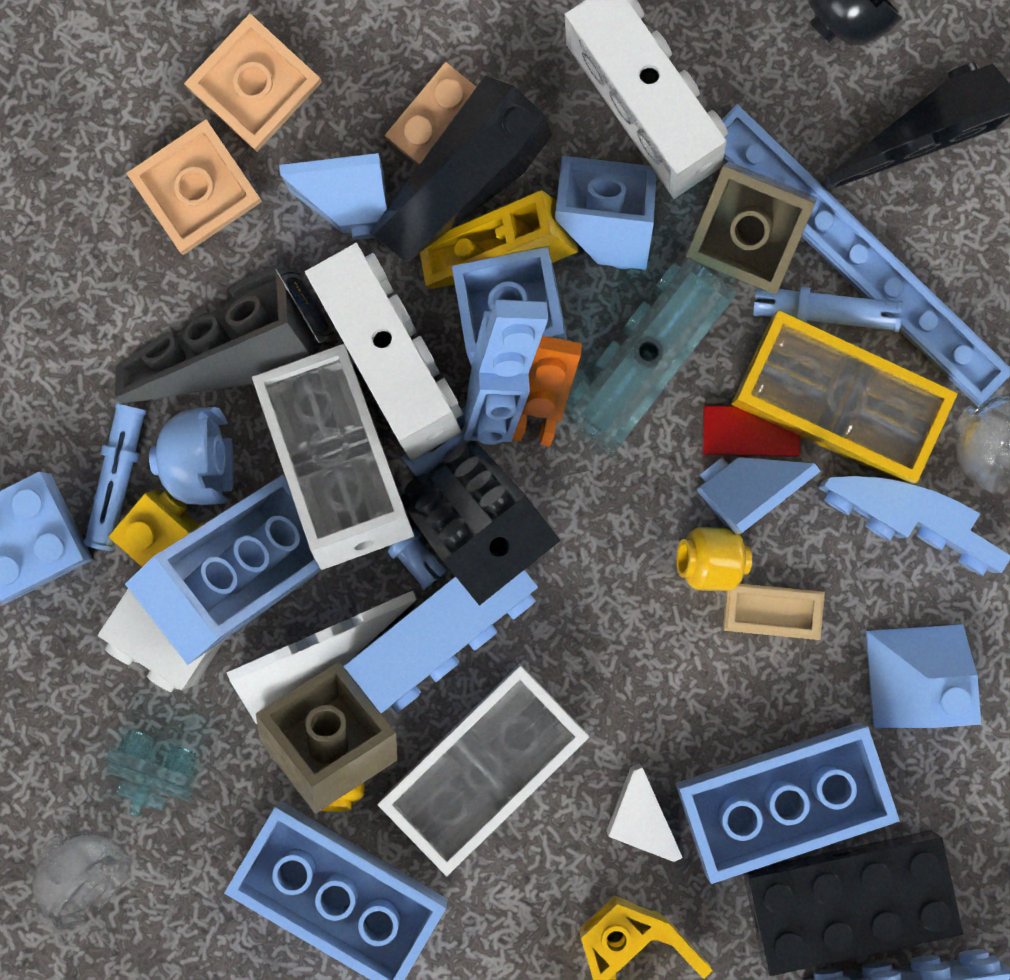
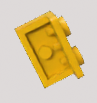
[108,488,205,567]

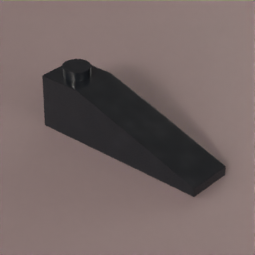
[821,62,1010,191]
[370,76,552,262]

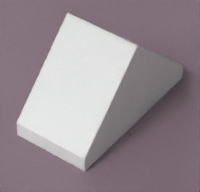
[606,763,683,862]

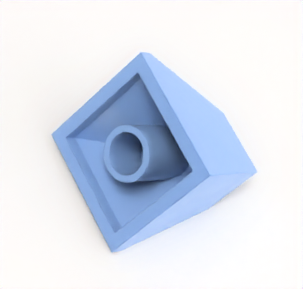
[279,153,388,240]
[555,155,656,270]
[696,457,821,534]
[866,624,981,728]

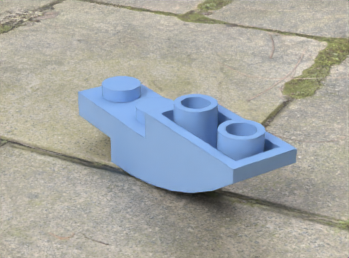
[463,300,548,445]
[818,476,1010,576]

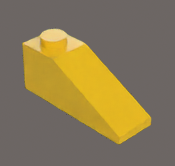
[420,190,578,289]

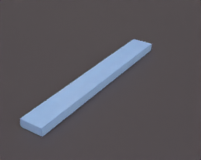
[722,104,1010,407]

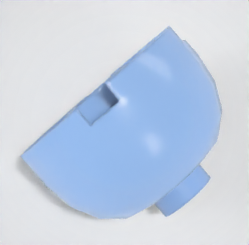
[149,407,234,505]

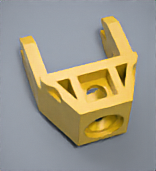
[579,896,713,980]

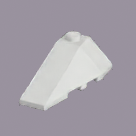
[226,590,418,724]

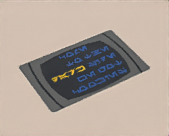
[276,267,338,343]

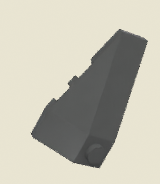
[115,262,315,404]

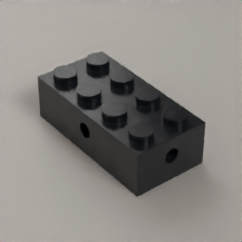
[400,441,561,606]
[743,830,964,976]

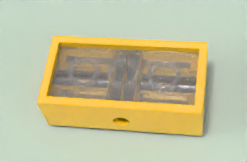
[731,310,958,484]

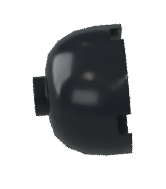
[808,0,902,46]

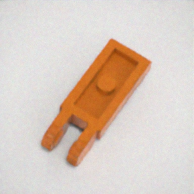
[512,336,582,447]

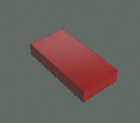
[702,406,800,457]

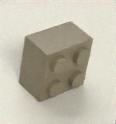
[686,161,818,295]
[256,662,397,814]

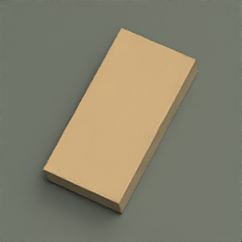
[722,584,825,640]

